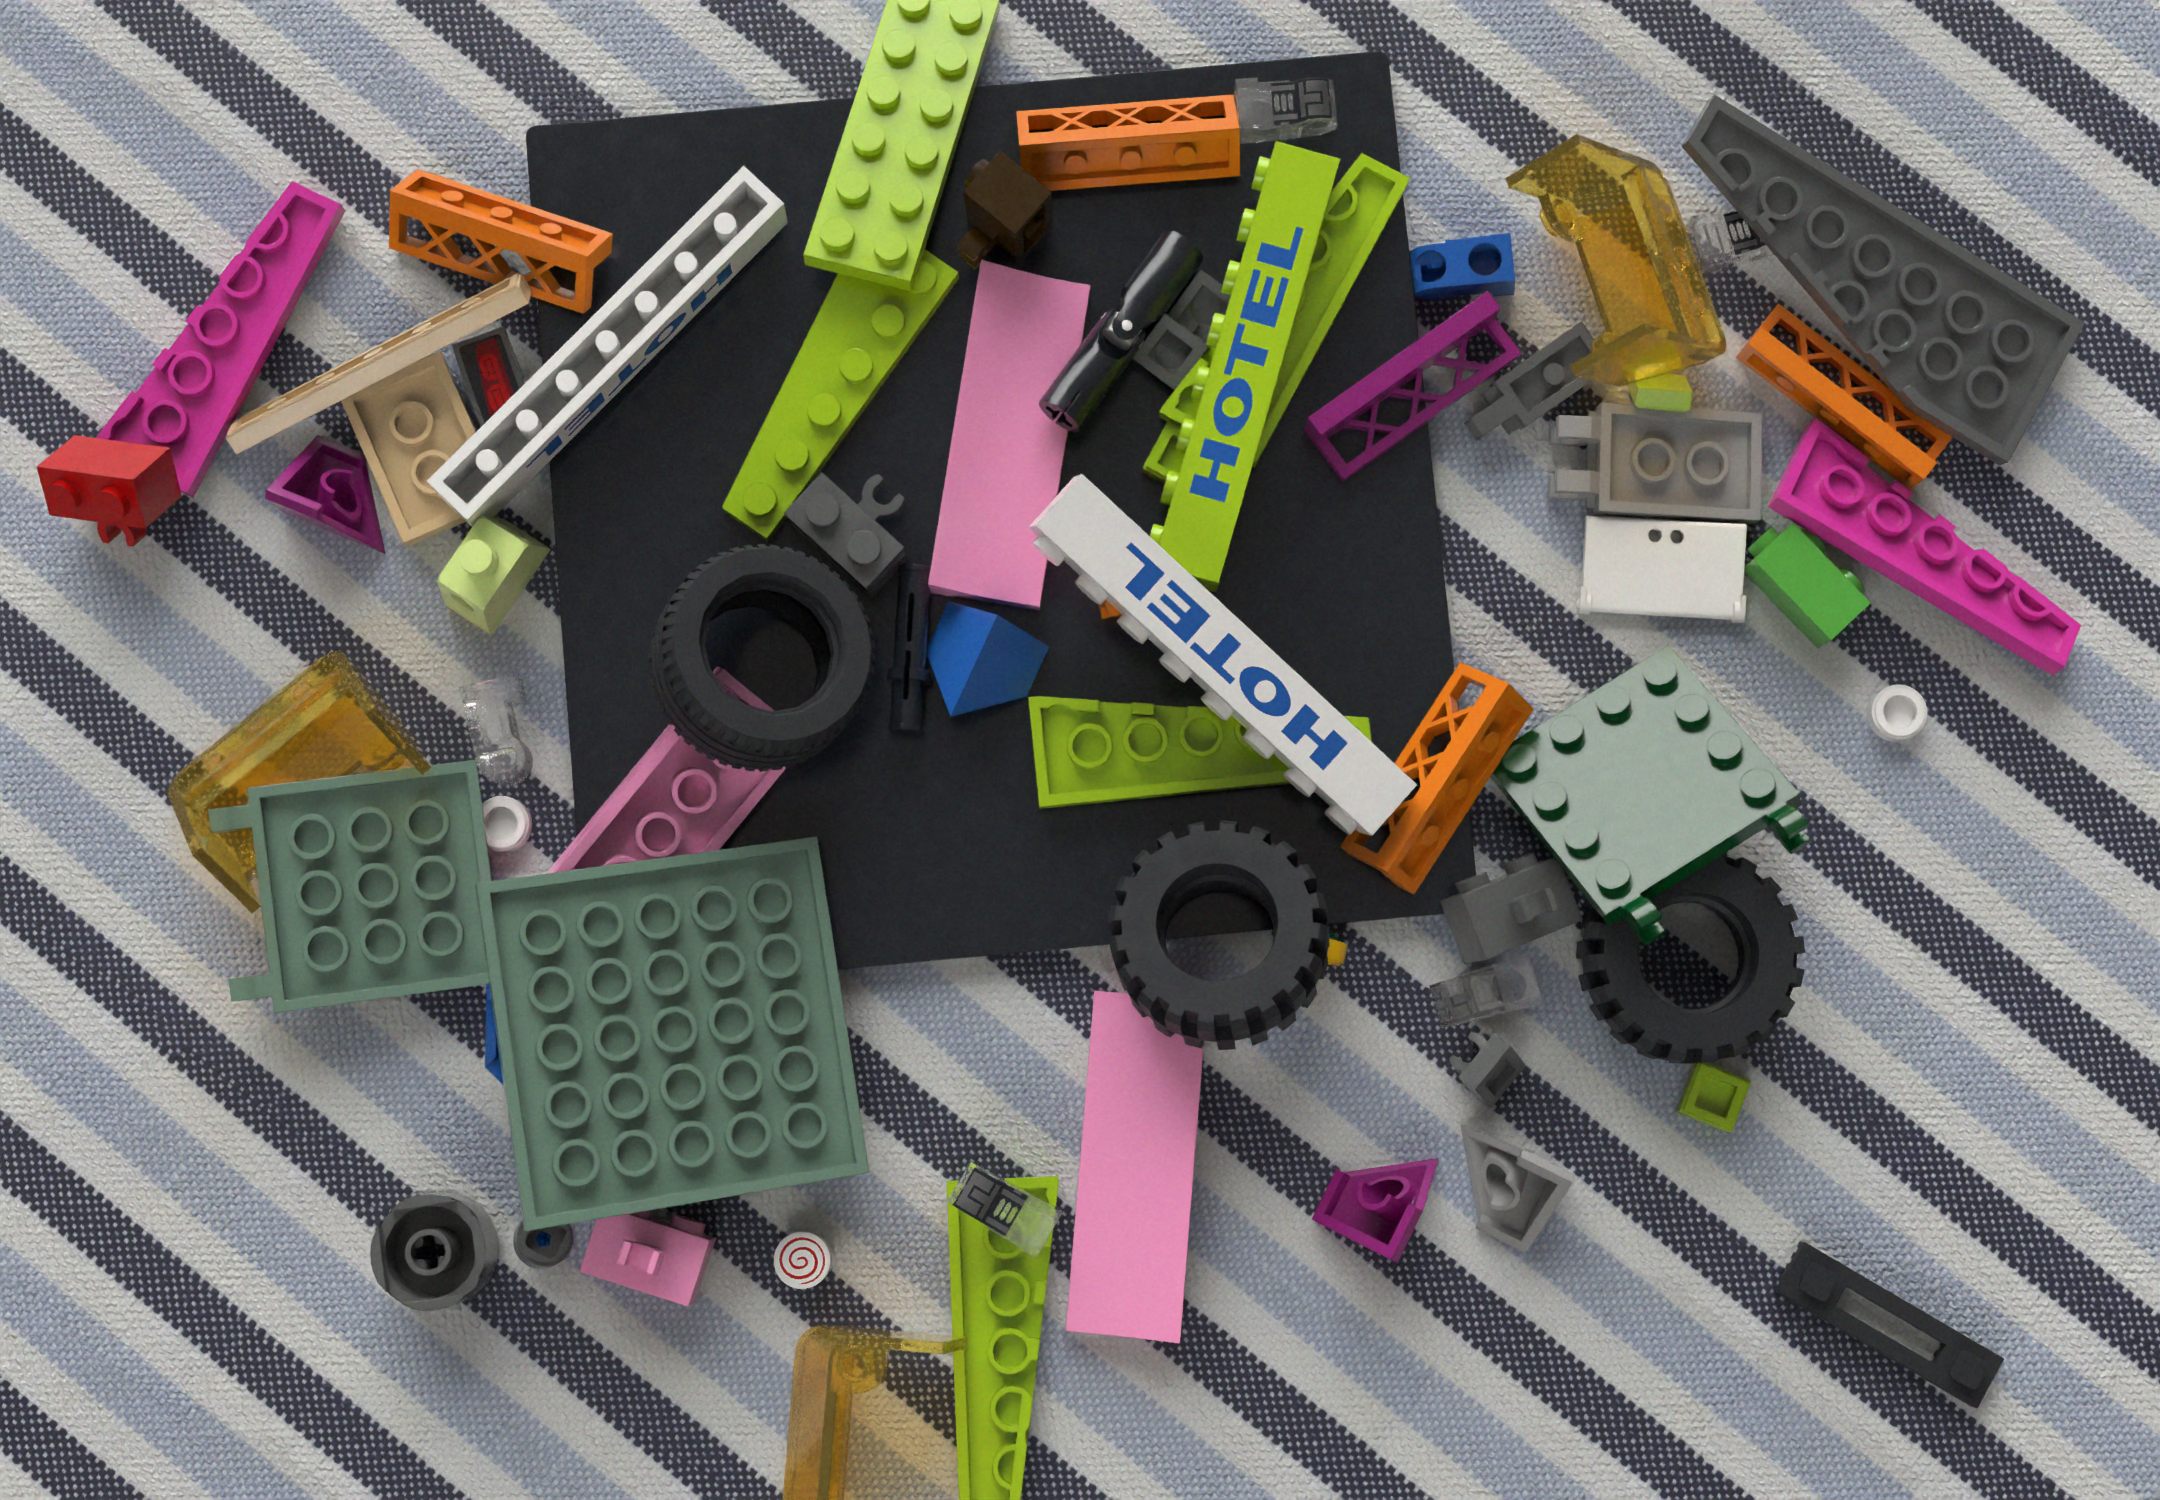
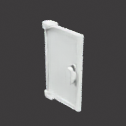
[1576,516,1747,623]

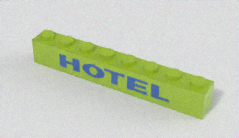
[1150,141,1340,592]

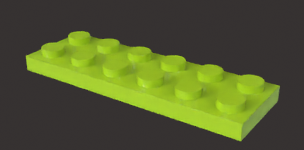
[803,0,1000,291]

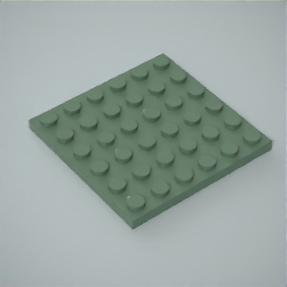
[475,837,870,1231]

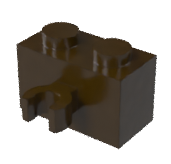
[957,150,1053,270]

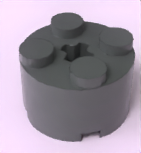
[370,1192,499,1311]

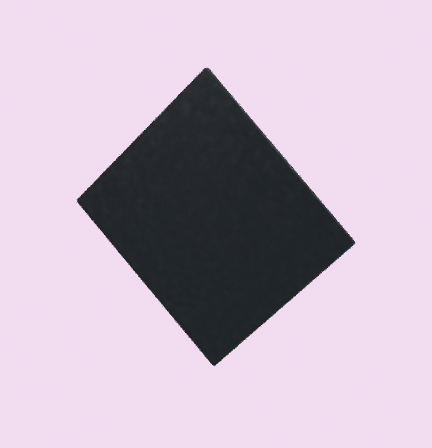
[526,51,1476,970]

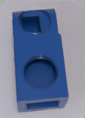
[1410,233,1515,300]

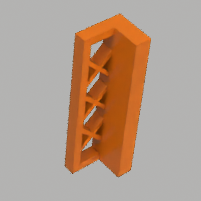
[1016,95,1241,191]
[389,169,613,314]
[1736,303,1953,490]
[1340,662,1534,895]

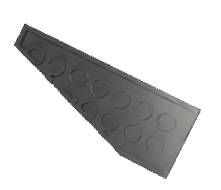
[1681,94,2085,466]

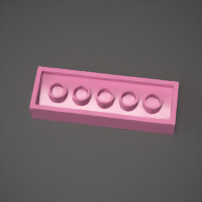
[928,259,1091,610]
[546,667,786,874]
[1066,991,1204,1343]

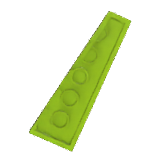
[1159,153,1410,468]
[722,250,959,542]
[1028,696,1371,809]
[946,1176,1059,1500]

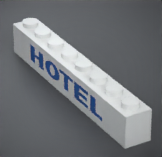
[427,166,788,527]
[1028,474,1417,836]

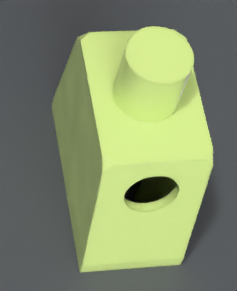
[437,515,551,635]

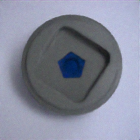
[513,1220,573,1269]

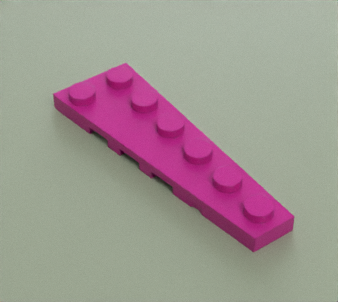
[96,181,346,498]
[1768,417,2081,676]

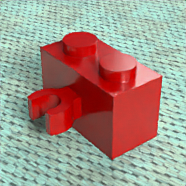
[37,435,182,547]

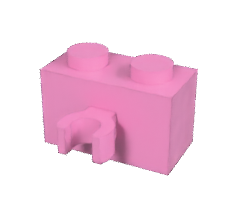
[579,1210,716,1307]

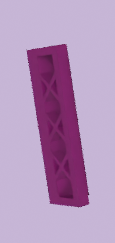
[1304,291,1521,482]

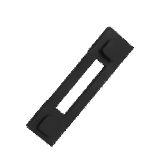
[1773,1241,2004,1408]

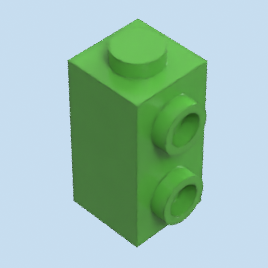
[1744,522,1871,649]

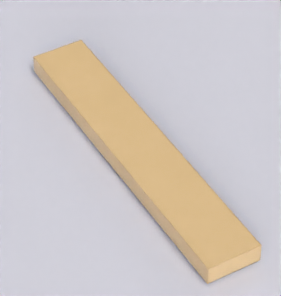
[226,273,531,455]

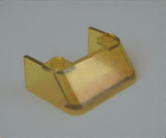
[1505,134,1726,387]
[168,651,431,913]
[782,1324,967,1500]

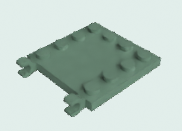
[208,760,492,1013]

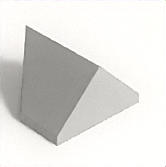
[1461,1124,1575,1253]

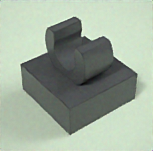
[1449,1032,1526,1108]

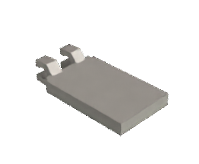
[1547,402,1763,525]

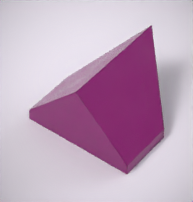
[265,435,386,554]
[1311,1158,1438,1263]

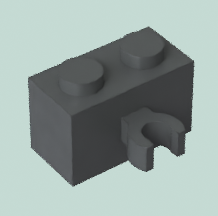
[784,473,908,599]
[1440,853,1583,964]

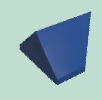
[927,601,1050,717]

